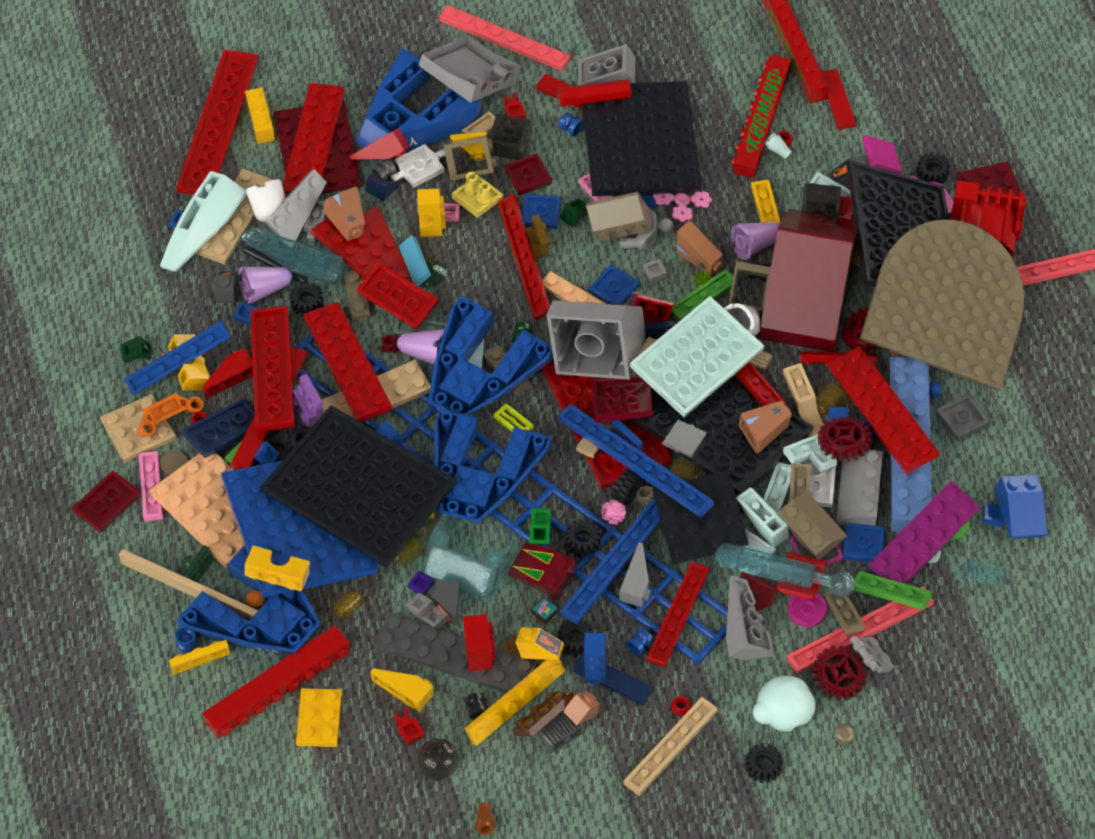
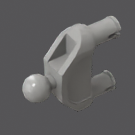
[620,207,673,251]

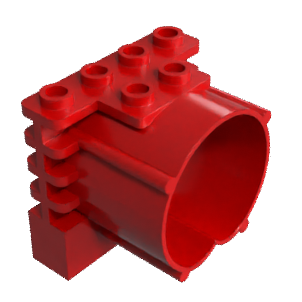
[950,181,1027,259]

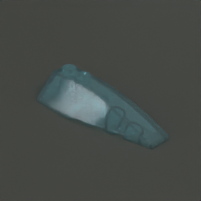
[241,227,345,285]

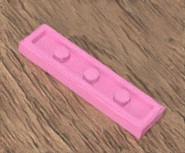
[138,451,164,521]

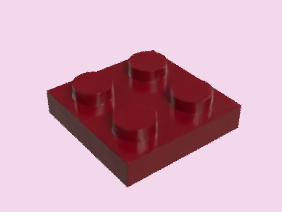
[504,153,552,195]

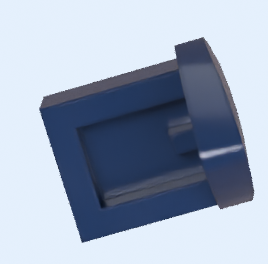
[365,174,397,202]

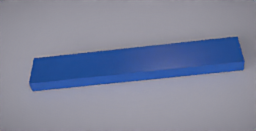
[123,320,231,395]

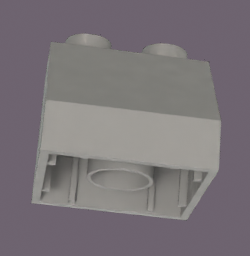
[547,301,646,380]

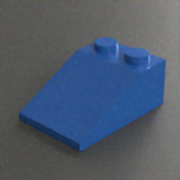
[993,475,1047,539]

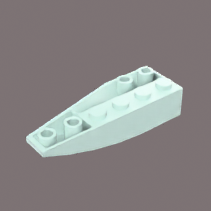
[160,171,247,272]

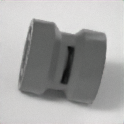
[371,159,397,181]

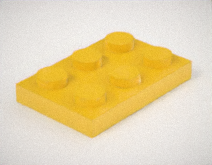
[296,688,342,747]

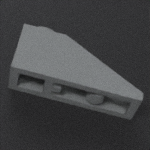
[620,542,651,607]

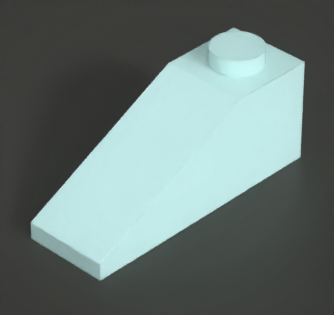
[736,487,789,548]

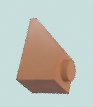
[563,690,600,725]

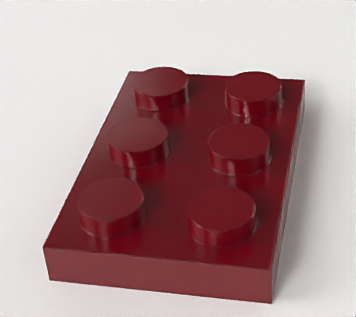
[72,470,141,533]

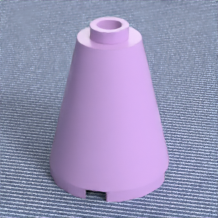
[731,222,780,260]
[238,266,292,304]
[397,329,445,365]

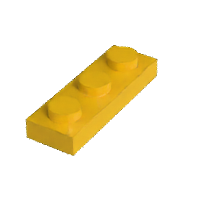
[751,180,781,224]
[169,640,230,675]

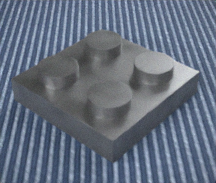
[936,394,990,441]

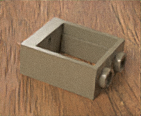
[443,135,497,181]
[728,261,771,316]

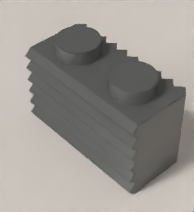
[537,709,584,753]

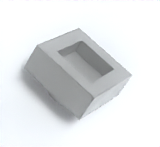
[643,259,667,283]

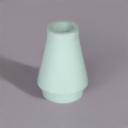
[764,133,792,159]

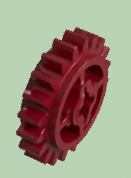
[841,306,878,354]
[818,416,872,462]
[811,645,868,701]

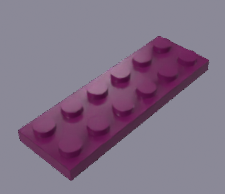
[868,480,981,584]

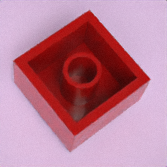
[463,614,496,671]

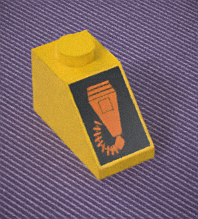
[450,132,487,161]
[515,627,564,660]

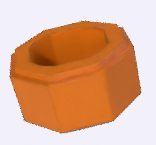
[245,590,266,610]

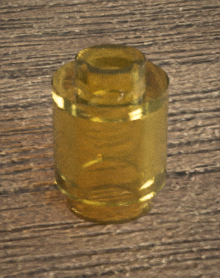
[333,590,363,619]

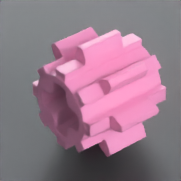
[601,500,626,525]

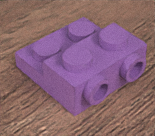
[293,374,323,429]

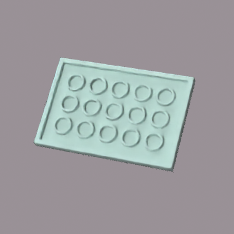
[629,296,764,417]

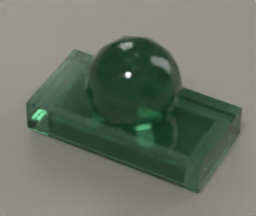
[181,545,215,583]

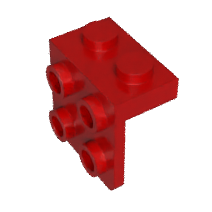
[777,552,827,599]

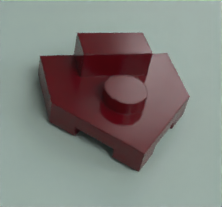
[740,572,778,612]

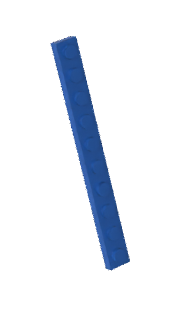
[558,404,714,518]
[561,498,661,624]

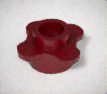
[380,335,399,353]

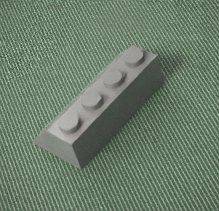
[836,450,883,526]

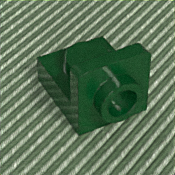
[560,198,588,228]
[121,336,152,363]

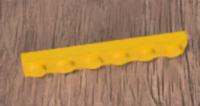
[464,659,566,746]

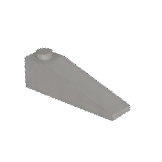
[726,576,774,660]

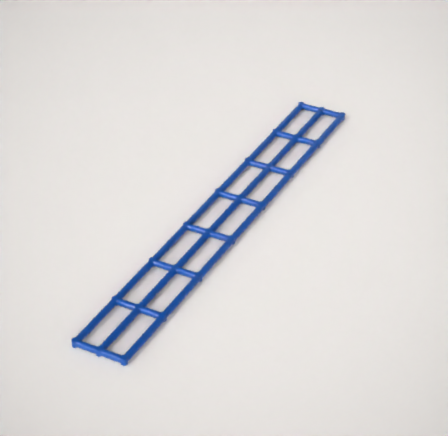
[295,333,728,664]

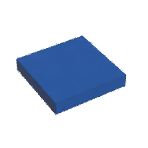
[522,194,561,229]
[588,264,640,305]
[842,523,885,562]

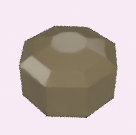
[636,485,654,506]
[835,724,855,745]

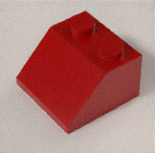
[628,293,674,322]

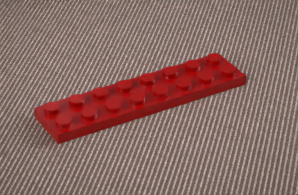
[282,83,345,204]
[303,302,393,422]
[250,306,295,432]
[827,346,940,475]

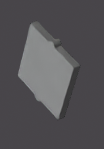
[663,420,706,457]

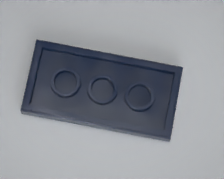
[182,399,255,458]

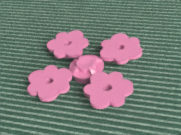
[653,191,712,222]

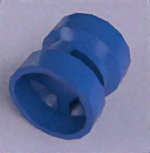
[558,112,584,137]
[175,626,197,653]
[626,628,654,656]

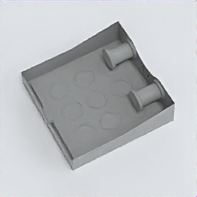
[419,35,521,103]

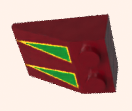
[507,541,578,600]

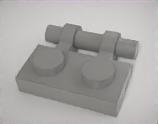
[850,636,894,673]

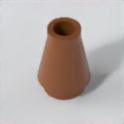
[475,802,496,835]

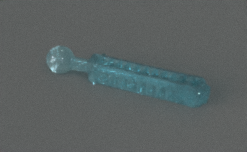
[715,543,855,597]

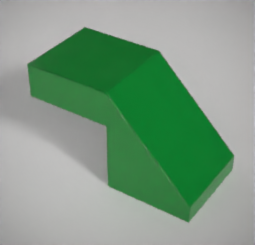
[529,509,551,545]

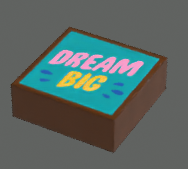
[531,597,559,624]

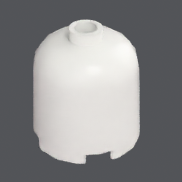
[246,179,286,222]
[724,304,762,337]

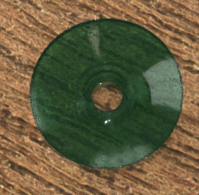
[419,257,446,288]

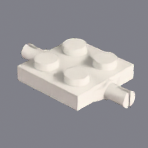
[391,144,445,188]

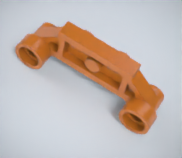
[136,393,203,437]

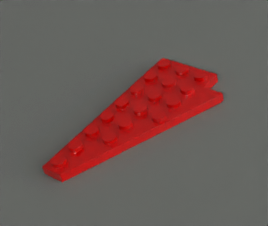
[311,205,413,283]

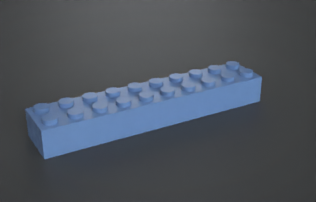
[888,357,932,532]

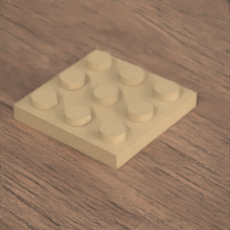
[100,394,176,463]

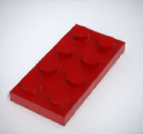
[356,262,439,331]

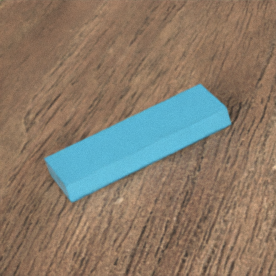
[399,235,431,286]

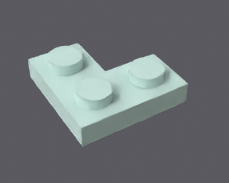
[783,434,837,472]

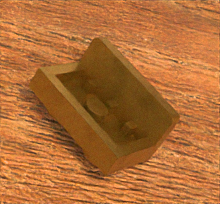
[526,214,551,259]

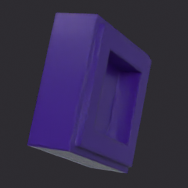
[407,570,435,596]

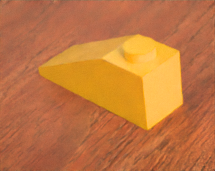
[370,669,434,712]

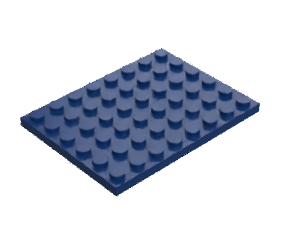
[221,460,378,598]

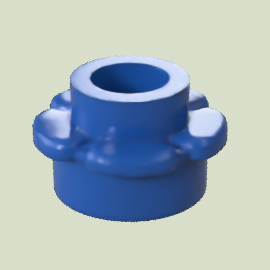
[929,380,940,399]

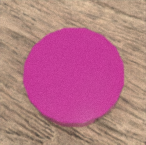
[788,593,828,627]

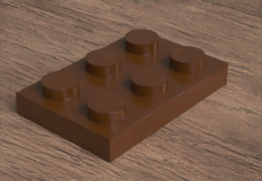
[511,691,575,737]

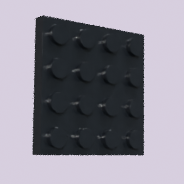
[652,470,749,565]

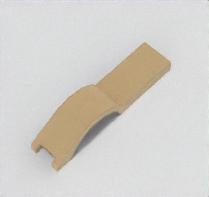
[782,363,834,441]

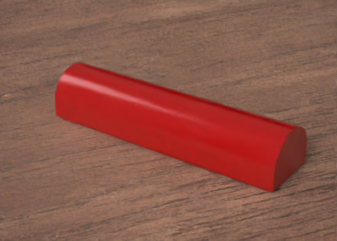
[557,79,631,107]

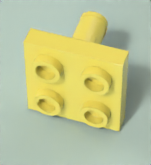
[452,172,504,218]

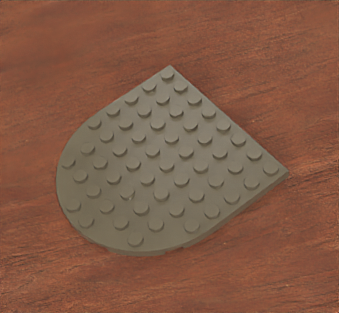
[860,220,1024,391]

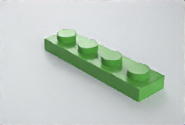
[670,269,733,321]
[851,571,932,610]

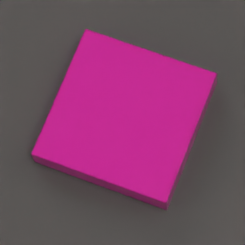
[862,135,903,174]

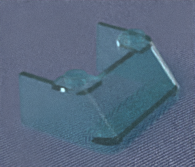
[422,513,515,600]

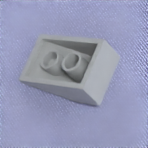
[577,44,636,86]

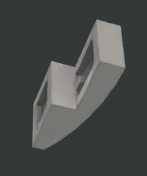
[406,593,449,629]

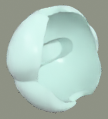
[753,675,816,732]

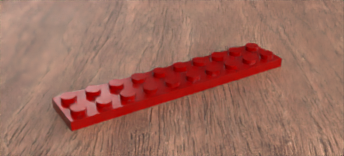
[176,49,259,195]

